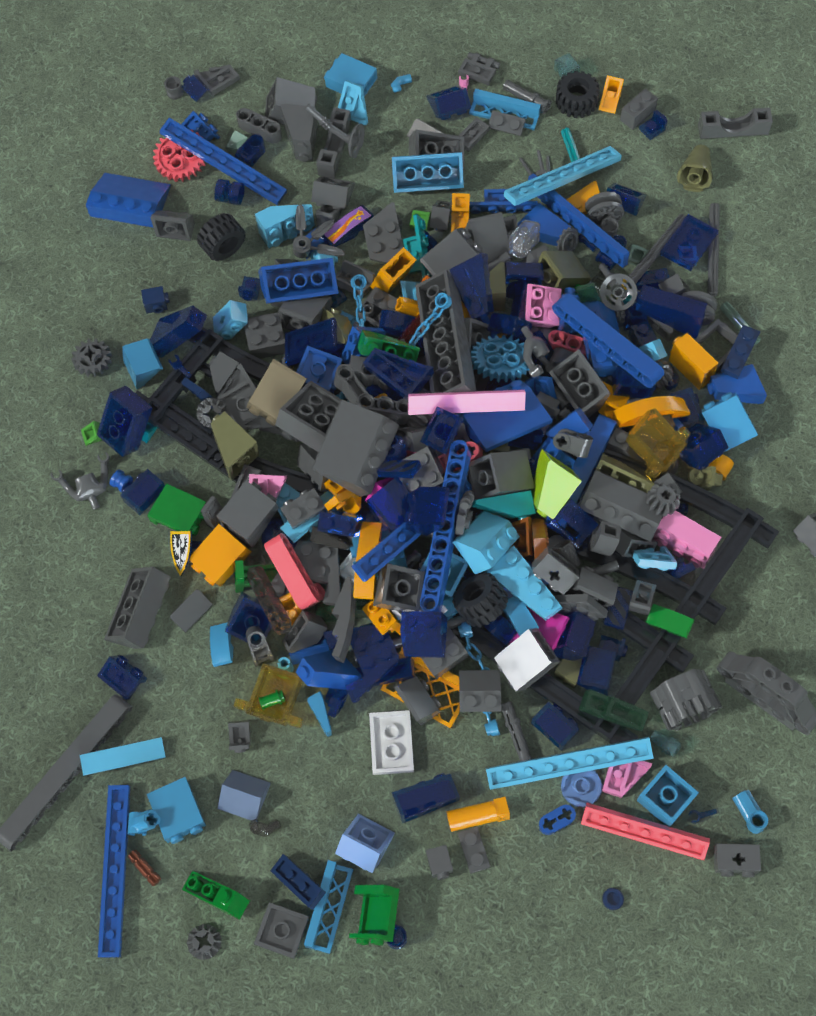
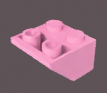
[525,284,561,328]

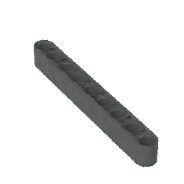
[0,694,133,852]

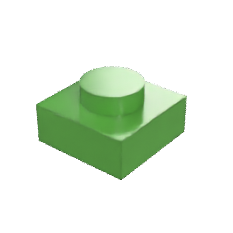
[410,210,430,231]

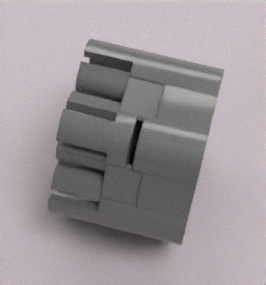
[650,669,722,731]

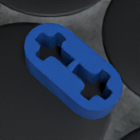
[539,805,576,835]

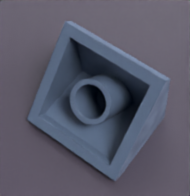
[217,770,271,822]

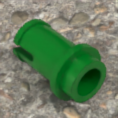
[259,689,286,710]

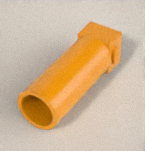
[446,797,510,832]

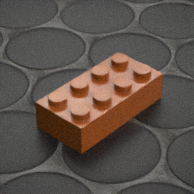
[531,518,549,559]

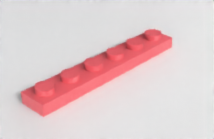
[581,803,710,860]

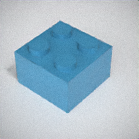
[636,765,699,827]

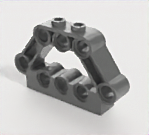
[334,355,431,425]
[716,651,816,735]

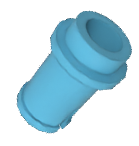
[277,657,294,677]

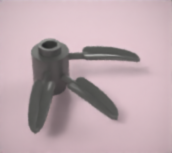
[293,205,345,258]

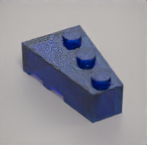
[392,773,460,824]

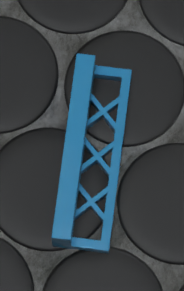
[469,89,541,130]
[304,860,353,954]

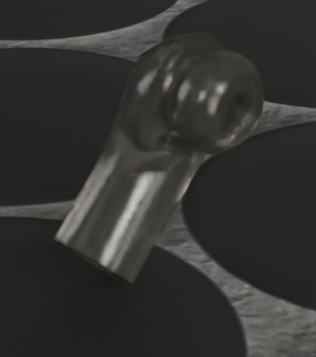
[249,819,282,837]

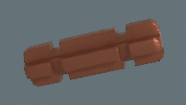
[128,850,161,886]

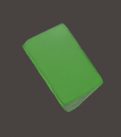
[81,421,107,446]

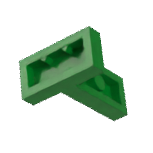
[234,560,278,593]

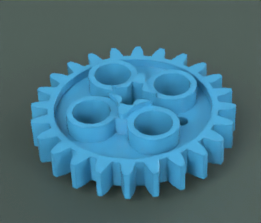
[471,335,529,382]

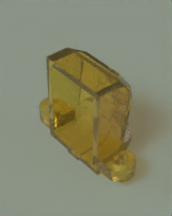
[626,408,690,480]
[233,664,304,728]

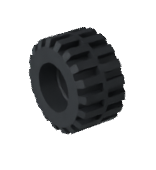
[555,71,600,118]
[197,213,246,261]
[452,572,508,627]

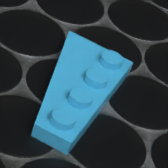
[483,546,562,620]

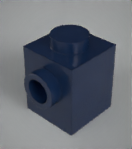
[141,286,170,314]

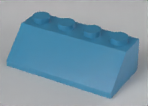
[392,152,464,193]

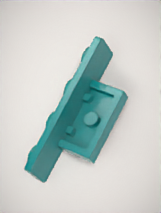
[403,214,433,279]

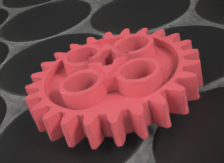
[153,129,206,182]

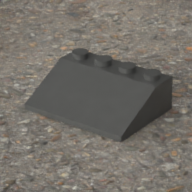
[275,381,342,452]
[311,400,399,497]

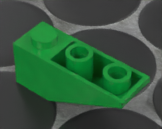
[357,330,420,364]
[182,871,250,920]

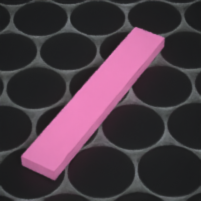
[408,390,526,415]

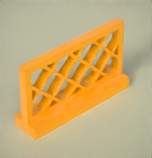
[380,647,460,729]

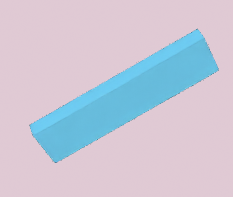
[79,737,166,776]

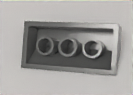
[578,470,663,542]
[104,566,171,649]

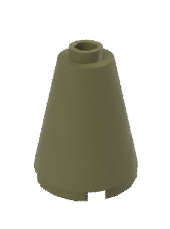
[677,145,713,192]

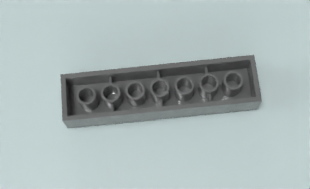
[415,269,476,393]

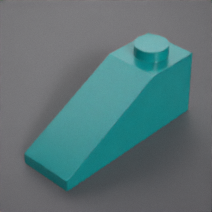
[471,490,536,520]

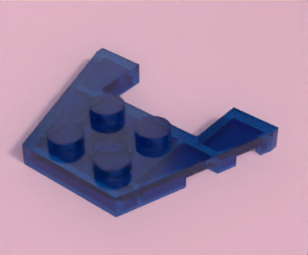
[323,625,401,704]

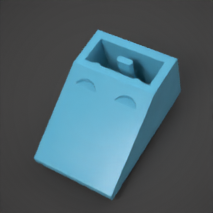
[255,204,315,248]

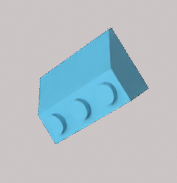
[453,511,520,575]

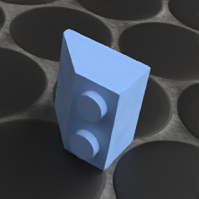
[335,814,395,873]

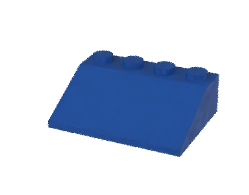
[86,173,171,228]
[456,379,553,452]

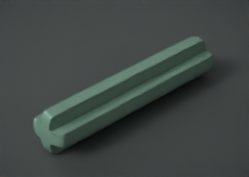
[720,301,761,345]

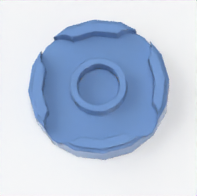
[561,770,602,808]

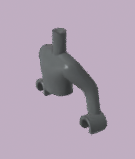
[521,326,558,377]
[51,452,110,510]

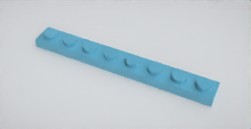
[504,146,622,206]
[486,737,654,790]

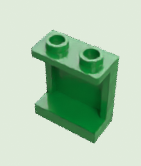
[147,483,207,540]
[349,885,400,946]

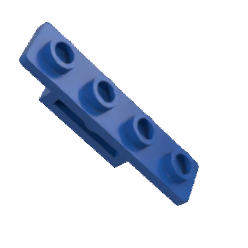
[469,189,538,214]

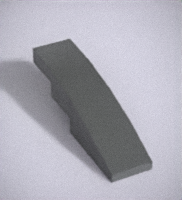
[332,577,356,663]

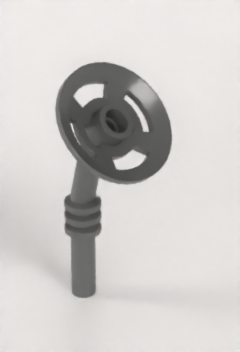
[305,104,365,158]
[599,263,637,311]

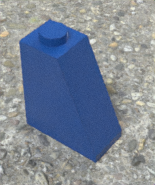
[517,203,571,246]
[707,364,767,404]
[296,649,362,690]

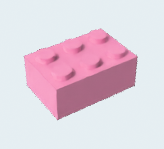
[653,511,721,569]

